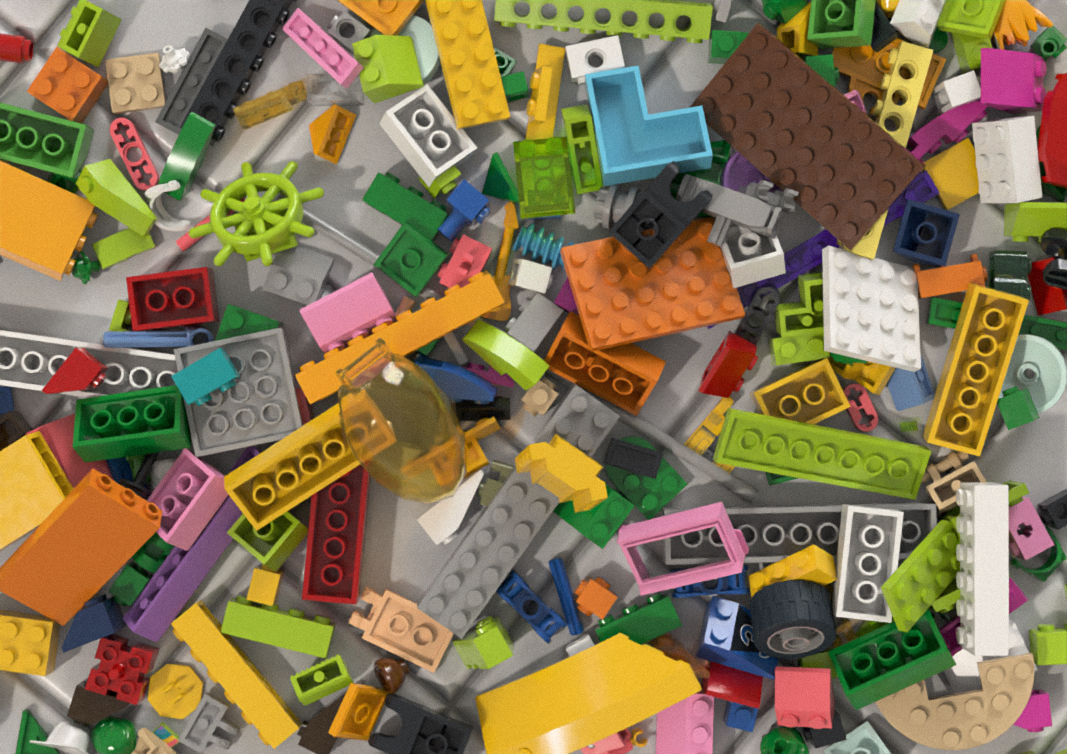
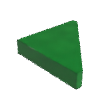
[15,709,60,754]

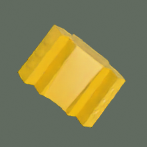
[515,434,608,513]

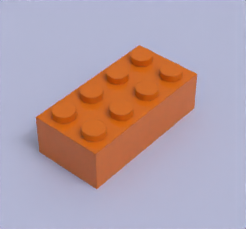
[544,311,666,416]

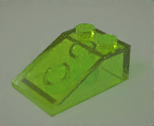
[513,137,575,219]

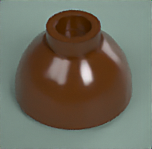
[374,658,409,694]

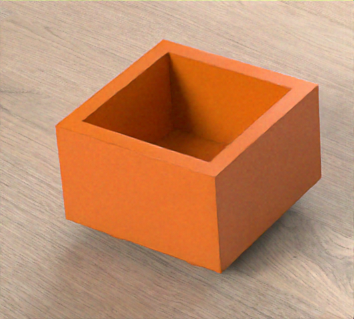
[27,47,108,124]

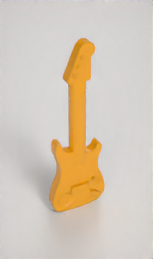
[481,202,519,321]

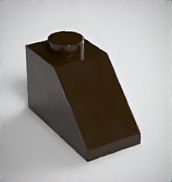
[67,681,131,726]

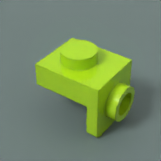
[419,166,461,199]

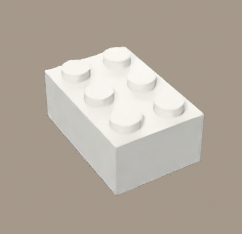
[379,84,477,187]
[972,116,1043,203]

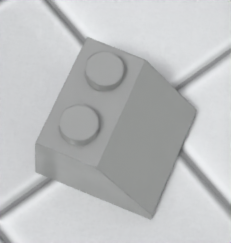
[263,246,335,305]

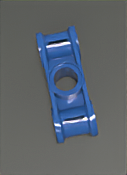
[670,565,750,598]
[496,569,568,644]

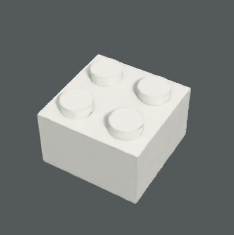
[720,224,786,288]

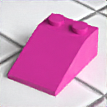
[981,48,1046,114]

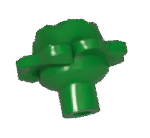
[71,251,100,284]

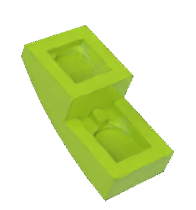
[92,228,155,270]

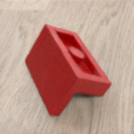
[1025,257,1067,315]

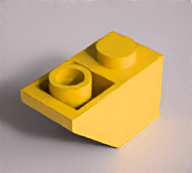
[777,3,818,59]

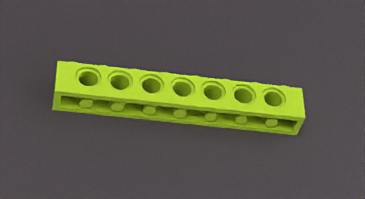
[494,0,713,43]

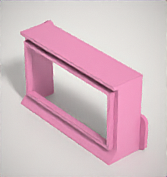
[617,502,749,596]

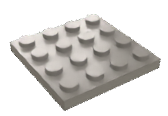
[174,327,303,457]

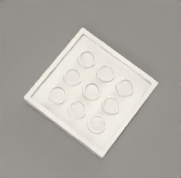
[822,246,921,372]

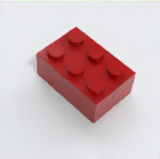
[126,267,220,331]

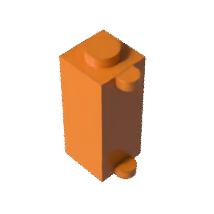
[912,254,987,299]

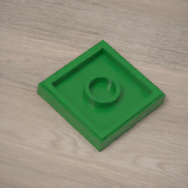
[373,221,449,297]

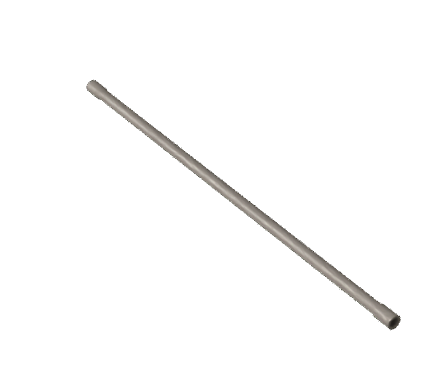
[276,194,759,504]

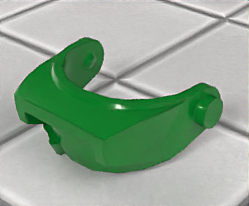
[1011,526,1067,582]

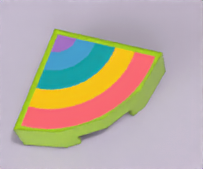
[152,722,180,748]

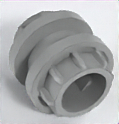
[594,184,644,229]

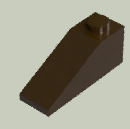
[297,679,365,754]

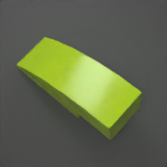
[462,320,549,391]

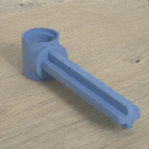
[103,325,213,348]

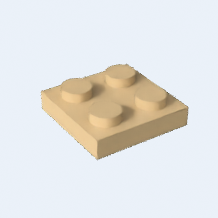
[105,53,167,114]

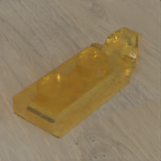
[233,80,309,130]

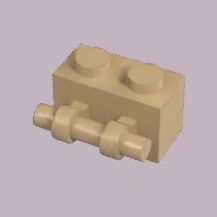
[921,451,987,516]

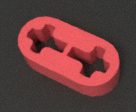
[842,383,878,432]

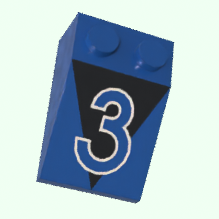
[696,596,778,680]

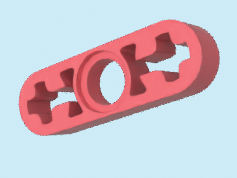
[110,118,160,191]

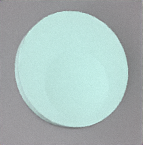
[370,15,441,85]

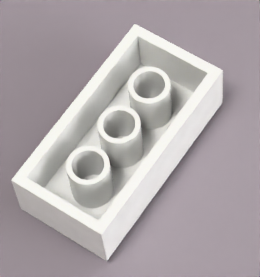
[832,504,904,623]

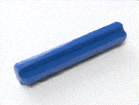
[548,557,584,636]

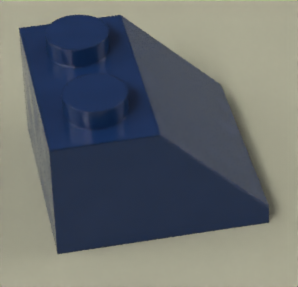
[892,199,960,268]
[61,594,127,653]

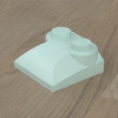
[823,721,891,754]

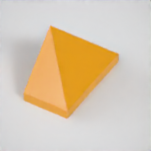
[309,104,356,164]

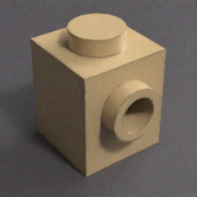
[521,377,558,417]

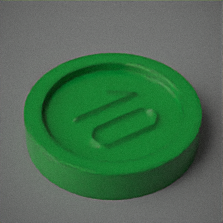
[928,27,948,53]

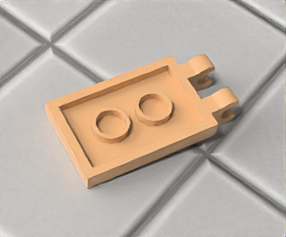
[348,587,454,673]

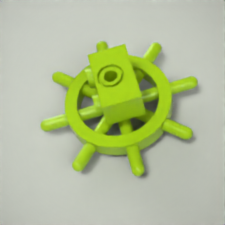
[189,161,324,267]

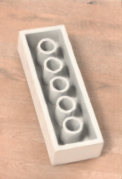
[956,482,1009,656]

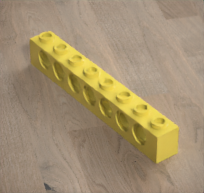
[836,41,933,260]

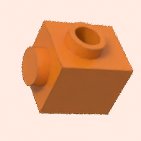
[574,576,618,619]

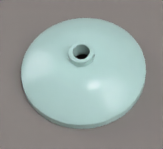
[998,334,1067,413]

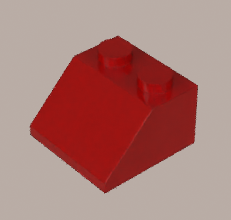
[698,331,758,398]
[700,660,763,709]

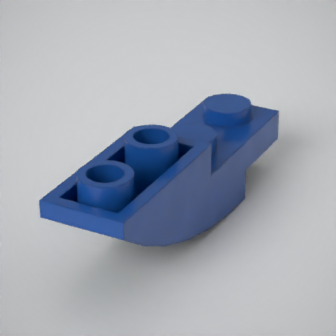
[386,357,498,404]

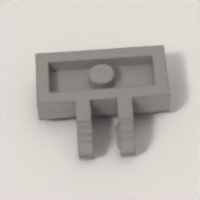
[178,692,240,754]

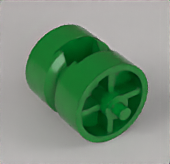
[131,532,175,574]

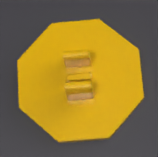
[147,663,203,719]

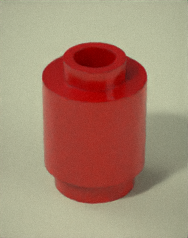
[0,33,34,63]

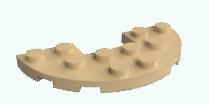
[876,653,1034,750]

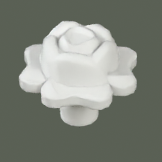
[159,45,190,73]

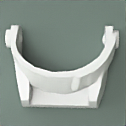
[145,180,191,231]

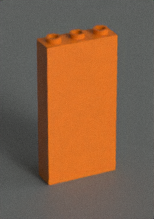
[0,469,163,626]

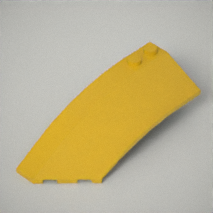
[475,632,702,754]

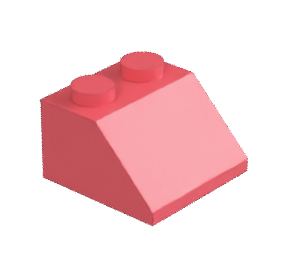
[775,666,835,729]

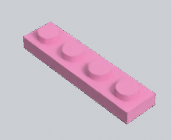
[282,8,364,89]

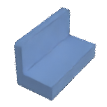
[887,356,935,411]

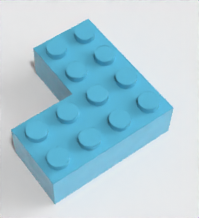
[585,65,713,186]

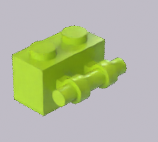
[57,0,122,67]

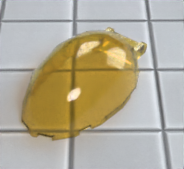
[335,338,467,504]

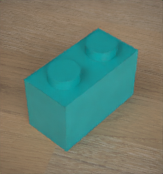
[171,348,240,407]

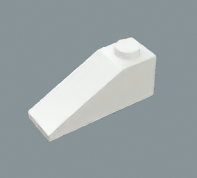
[417,469,485,545]

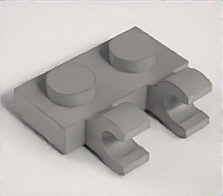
[738,180,799,213]

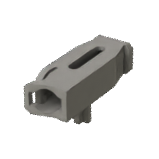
[676,174,785,247]

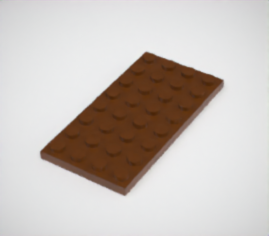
[689,23,926,250]

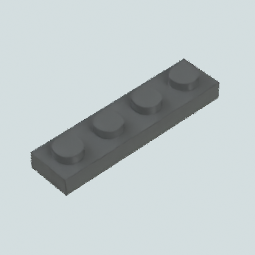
[155,28,228,135]

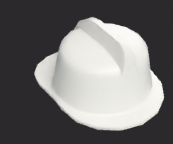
[30,720,90,754]

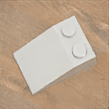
[943,619,1037,693]

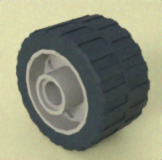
[749,580,837,659]

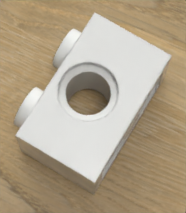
[565,35,625,85]
[932,71,981,116]

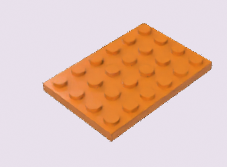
[560,217,745,352]

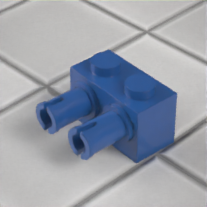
[438,179,491,242]

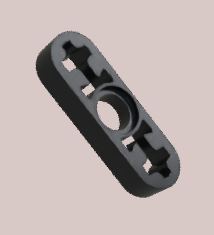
[734,283,780,345]

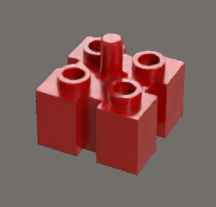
[85,634,160,705]

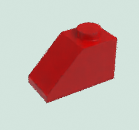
[41,347,108,394]

